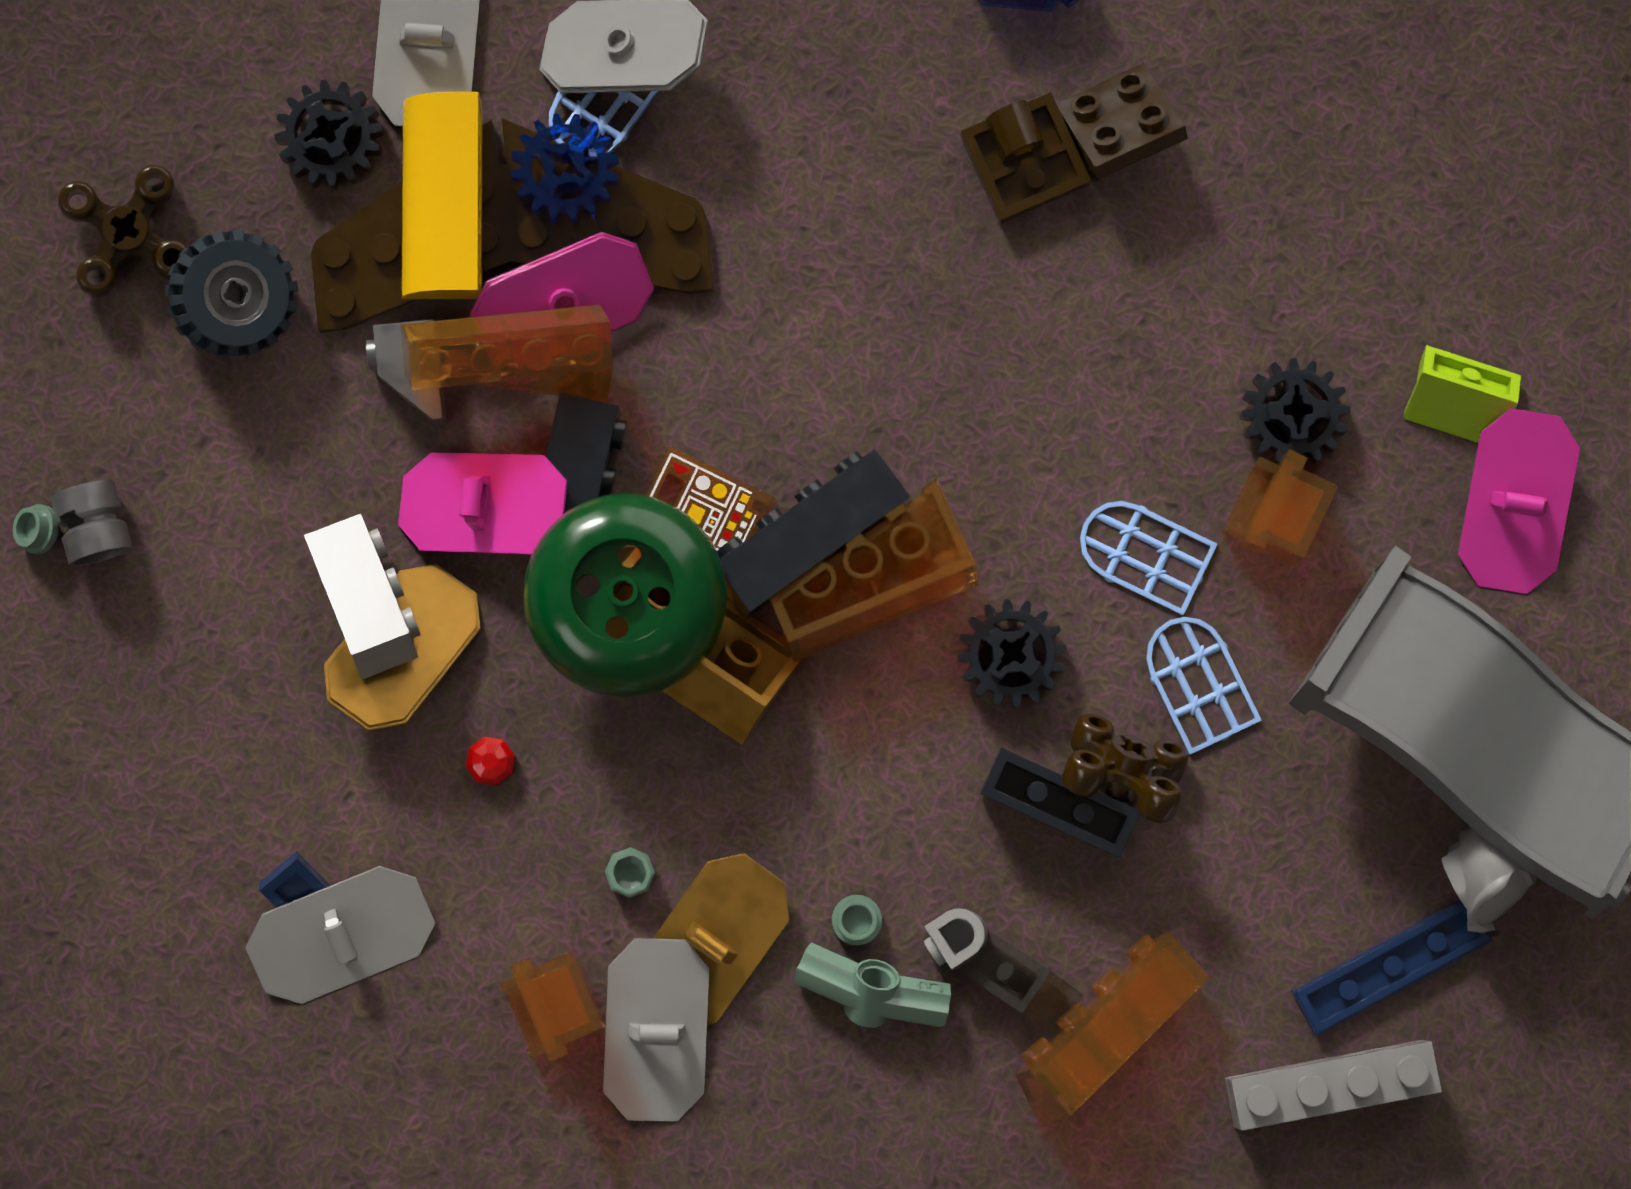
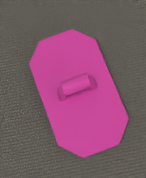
[470,232,654,370]
[1458,408,1580,594]
[398,453,568,555]

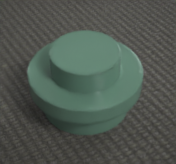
[13,504,59,554]
[832,895,882,945]

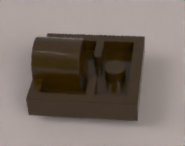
[1056,63,1188,180]
[960,92,1091,224]

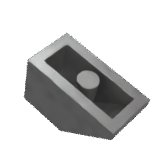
[366,319,447,425]

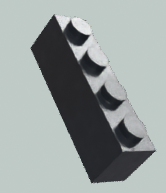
[717,449,911,620]

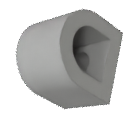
[924,909,988,970]

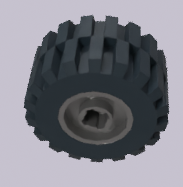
[165,230,298,357]

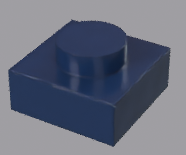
[259,851,331,908]

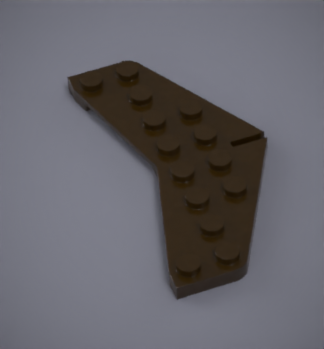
[311,118,714,333]

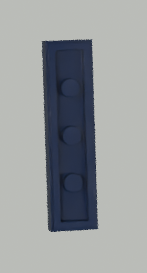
[1291,900,1493,1036]

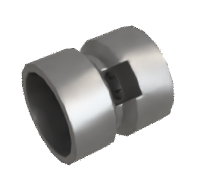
[51,480,133,566]

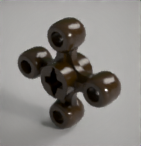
[58,165,187,297]
[1062,714,1189,824]

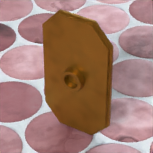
[324,564,480,731]
[653,853,789,1025]

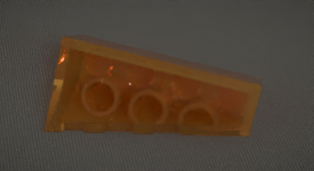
[401,305,613,403]
[770,479,978,662]
[1015,932,1210,1124]

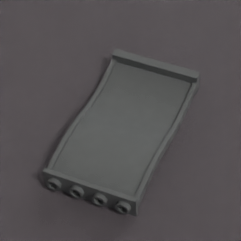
[1288,545,1631,920]

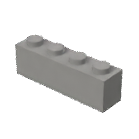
[1225,1040,1442,1131]

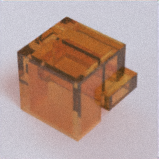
[1222,449,1338,566]
[499,951,606,1062]

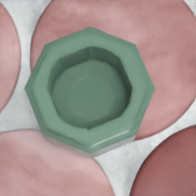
[605,847,656,898]

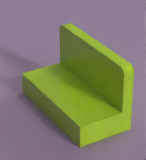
[1404,345,1521,443]

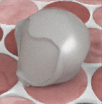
[1442,826,1537,933]

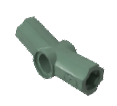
[793,942,951,1028]

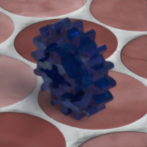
[511,113,620,224]

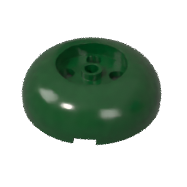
[523,493,727,697]

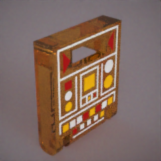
[645,446,777,550]

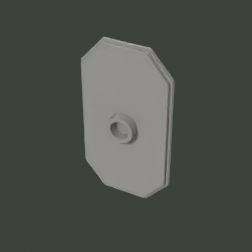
[372,0,480,127]
[539,0,709,93]
[245,866,435,1004]
[603,938,709,1121]

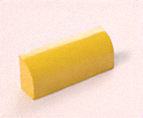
[402,92,482,299]

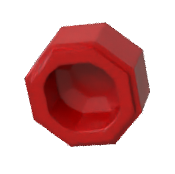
[466,737,516,786]

